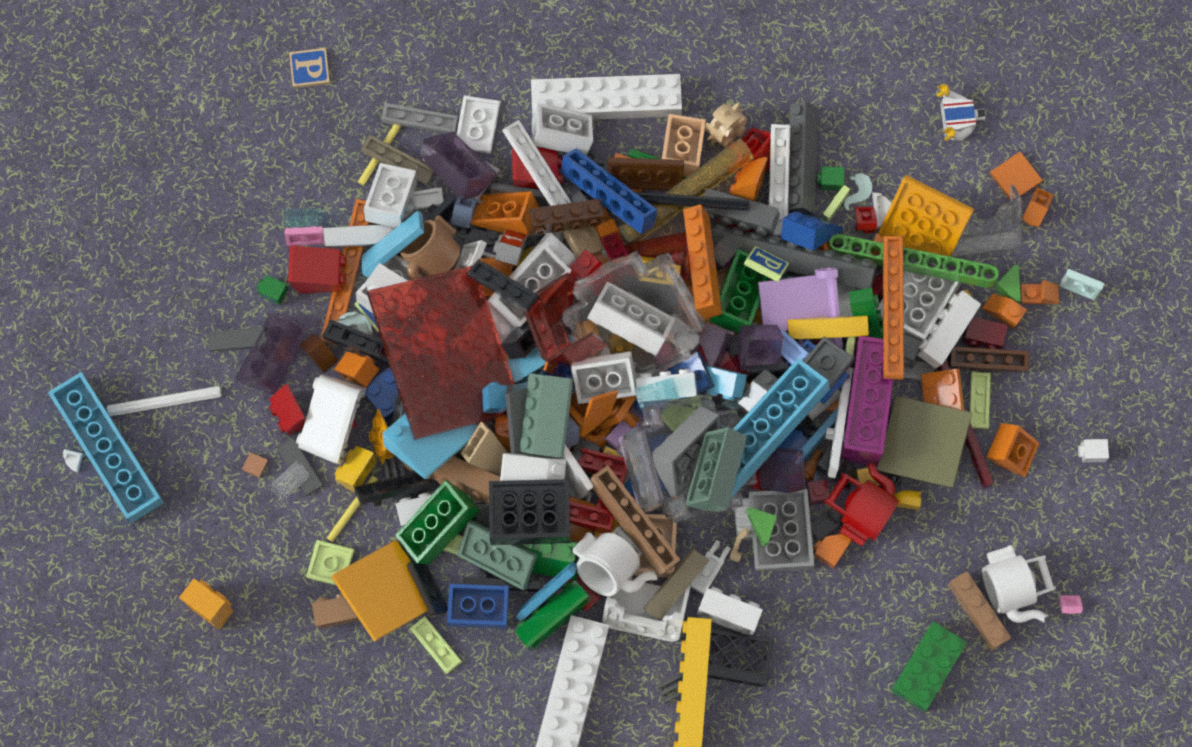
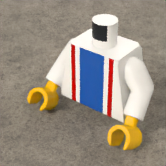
[937,84,985,141]

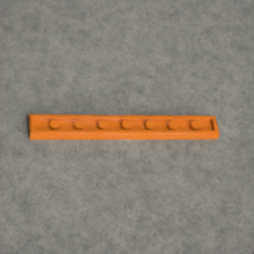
[321,199,370,345]
[883,236,904,380]

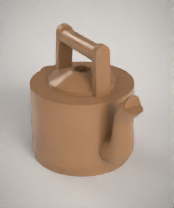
[400,215,460,299]

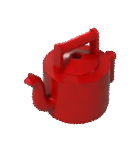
[824,462,899,546]

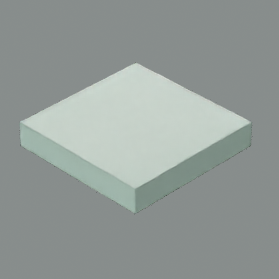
[1059,269,1104,300]

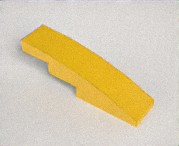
[787,315,869,339]

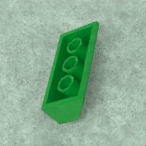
[395,480,480,565]
[519,540,580,581]
[515,580,592,651]

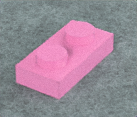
[285,226,324,246]

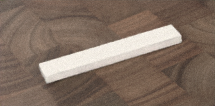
[502,120,572,206]
[768,124,790,237]
[828,367,853,478]

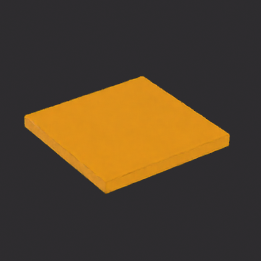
[877,175,974,257]
[331,540,428,642]

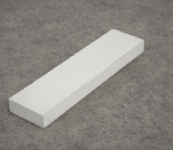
[323,225,395,248]

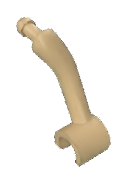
[730,528,749,562]

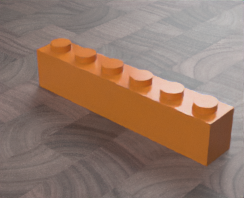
[683,204,722,319]

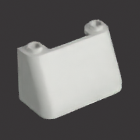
[296,374,367,464]
[602,577,691,642]

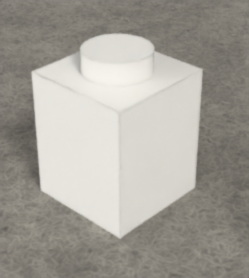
[1078,439,1109,462]

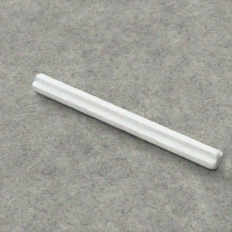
[107,386,222,416]

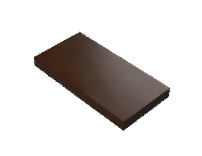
[607,157,684,191]

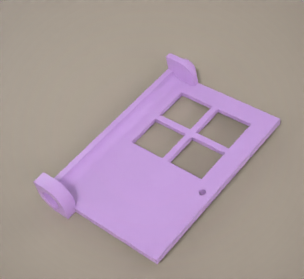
[758,267,843,365]

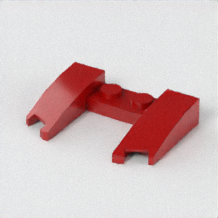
[569,448,629,533]

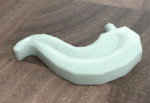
[844,173,872,211]

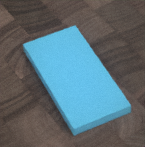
[361,210,424,277]

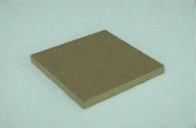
[877,396,972,489]

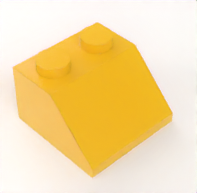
[335,446,377,493]

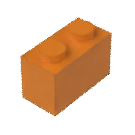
[334,351,379,388]

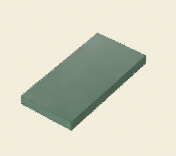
[457,520,538,590]

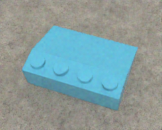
[382,386,478,480]

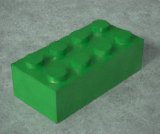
[709,249,768,335]
[890,621,967,712]

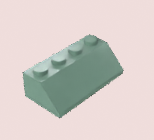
[519,373,573,458]
[685,427,747,512]

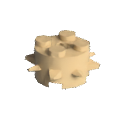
[705,103,747,148]

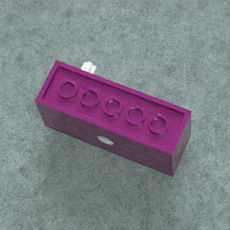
[825,336,893,467]

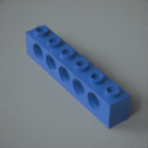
[560,148,657,234]

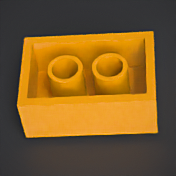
[179,579,234,630]

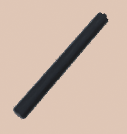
[636,192,749,211]

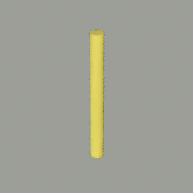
[358,125,402,186]
[327,475,378,543]

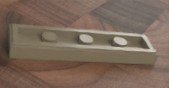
[361,134,436,186]
[643,548,709,621]

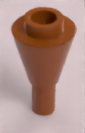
[796,449,823,482]

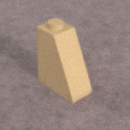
[461,422,507,476]

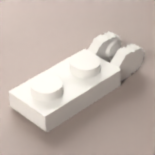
[690,540,731,595]

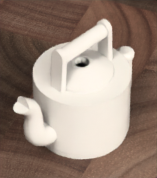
[573,526,657,596]
[982,545,1056,623]

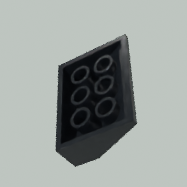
[489,479,570,545]

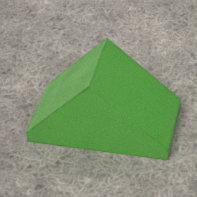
[994,265,1021,304]
[745,507,777,548]

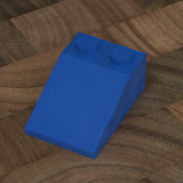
[781,212,843,251]

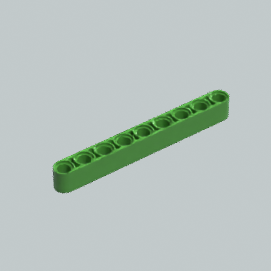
[830,234,998,288]

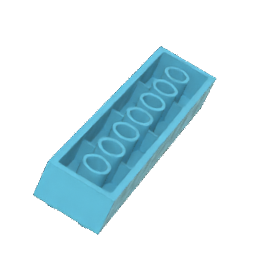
[730,358,830,499]
[48,372,164,524]

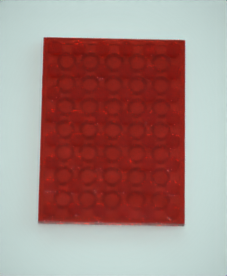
[367,266,515,440]

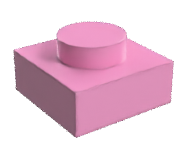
[1059,595,1083,614]

